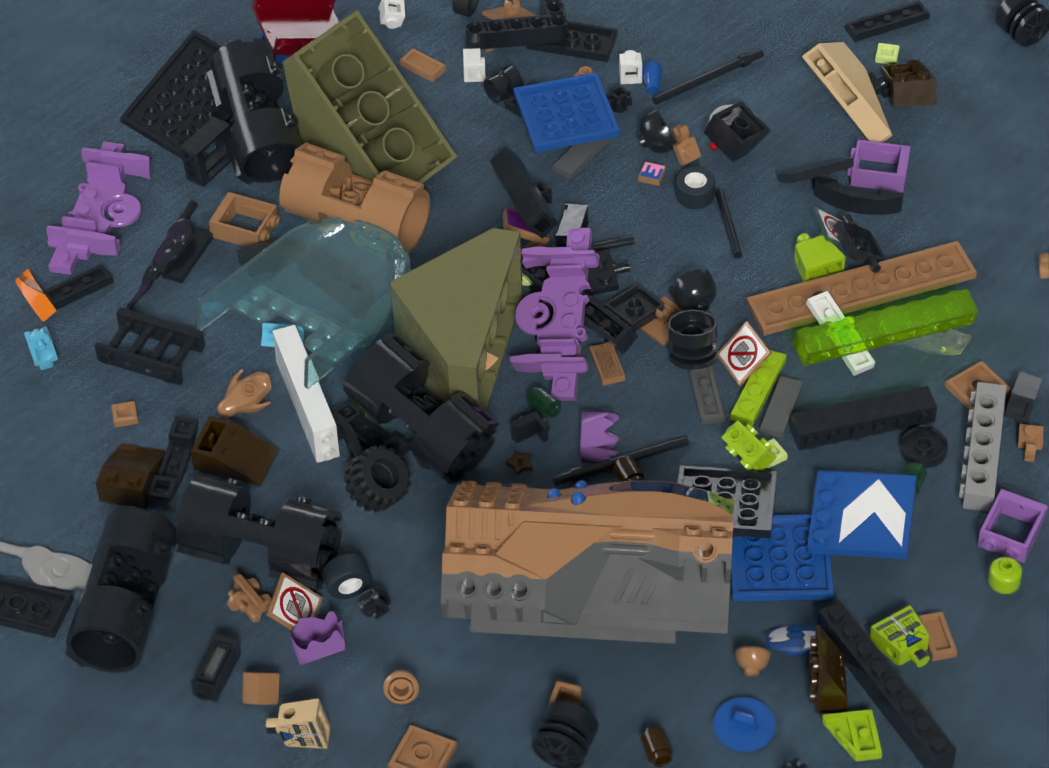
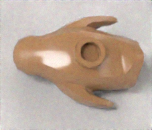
[217,369,272,418]

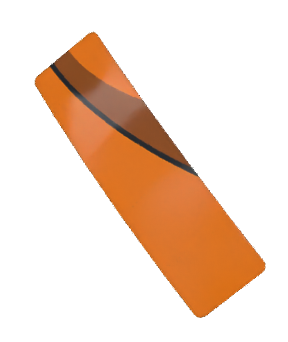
[15,269,56,322]

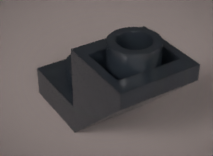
[1004,372,1043,423]

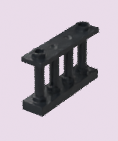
[94,307,205,386]

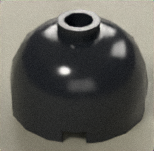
[637,109,676,154]
[669,269,717,311]

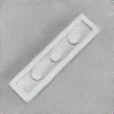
[806,291,875,376]

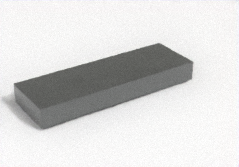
[553,139,609,180]
[688,365,725,425]
[760,376,803,438]

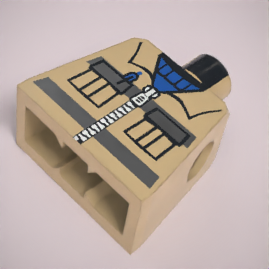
[266,699,331,749]

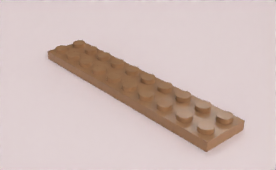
[746,241,977,336]

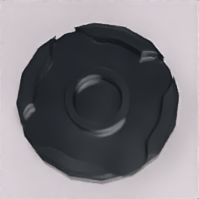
[899,426,948,468]

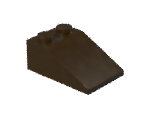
[96,443,166,509]

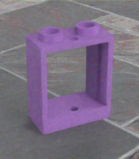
[847,139,911,193]
[978,489,1048,563]

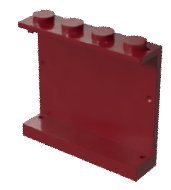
[251,0,339,55]

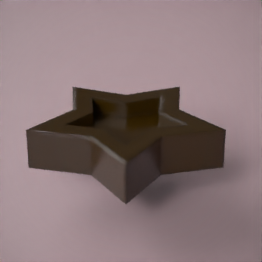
[506,451,533,475]

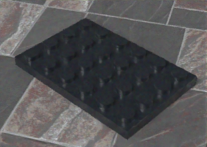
[120,30,234,159]

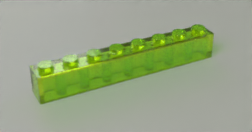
[793,289,979,367]

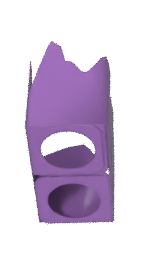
[580,412,619,463]
[289,611,346,665]

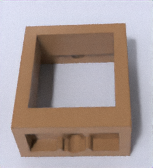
[209,192,280,247]

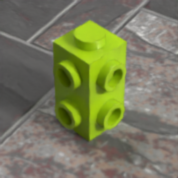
[721,420,777,470]

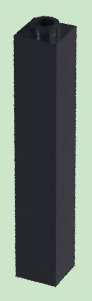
[490,146,558,239]

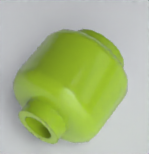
[988,557,1022,594]

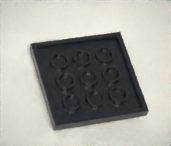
[677,465,777,538]

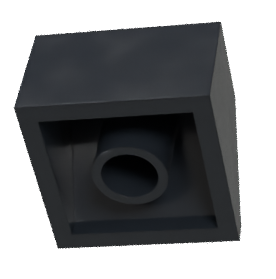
[704,101,771,162]

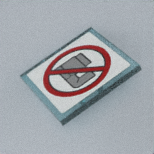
[813,206,846,250]

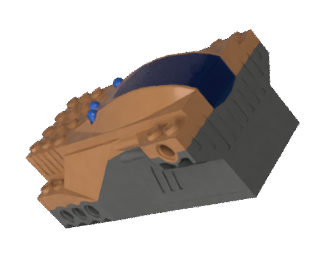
[441,480,734,644]

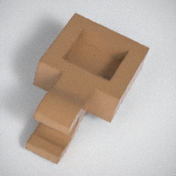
[672,125,701,165]
[1018,424,1044,462]

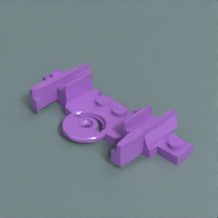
[46,142,152,275]
[510,228,600,401]

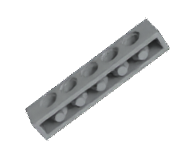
[959,382,1006,512]

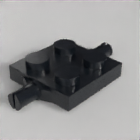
[833,214,887,273]
[583,249,631,296]

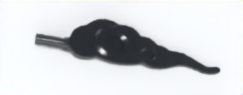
[126,201,198,310]

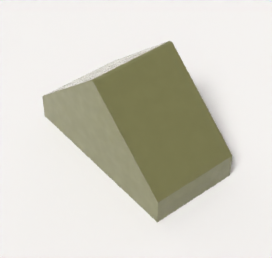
[283,10,457,183]
[390,228,523,412]

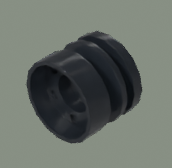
[995,0,1049,47]
[668,310,718,370]
[532,701,599,768]

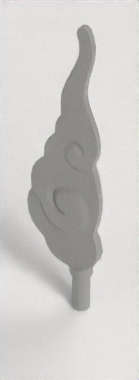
[0,541,93,591]

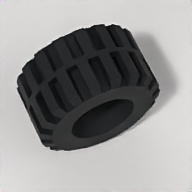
[343,445,411,512]

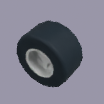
[675,167,716,209]
[322,553,371,599]

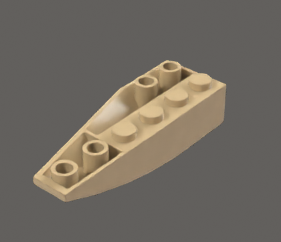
[802,42,893,143]

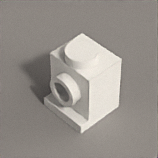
[378,0,405,29]
[463,48,486,82]
[619,50,642,84]

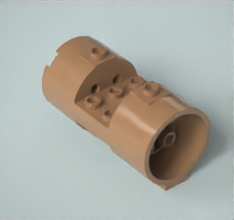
[279,142,430,255]

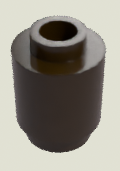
[613,457,645,482]
[640,726,673,767]

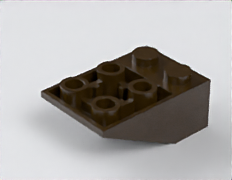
[880,60,937,108]
[191,416,279,487]
[807,625,848,713]

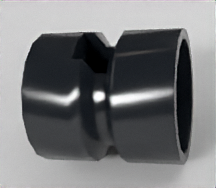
[483,65,524,103]

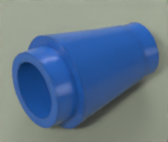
[642,61,663,94]

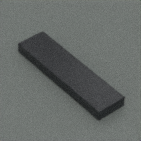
[845,1,930,42]

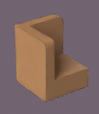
[242,672,280,705]
[549,681,582,706]

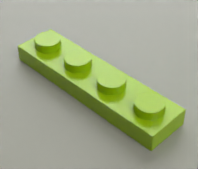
[730,350,787,427]

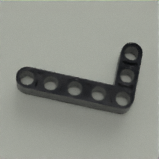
[465,0,568,50]

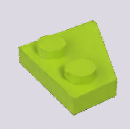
[822,709,882,761]

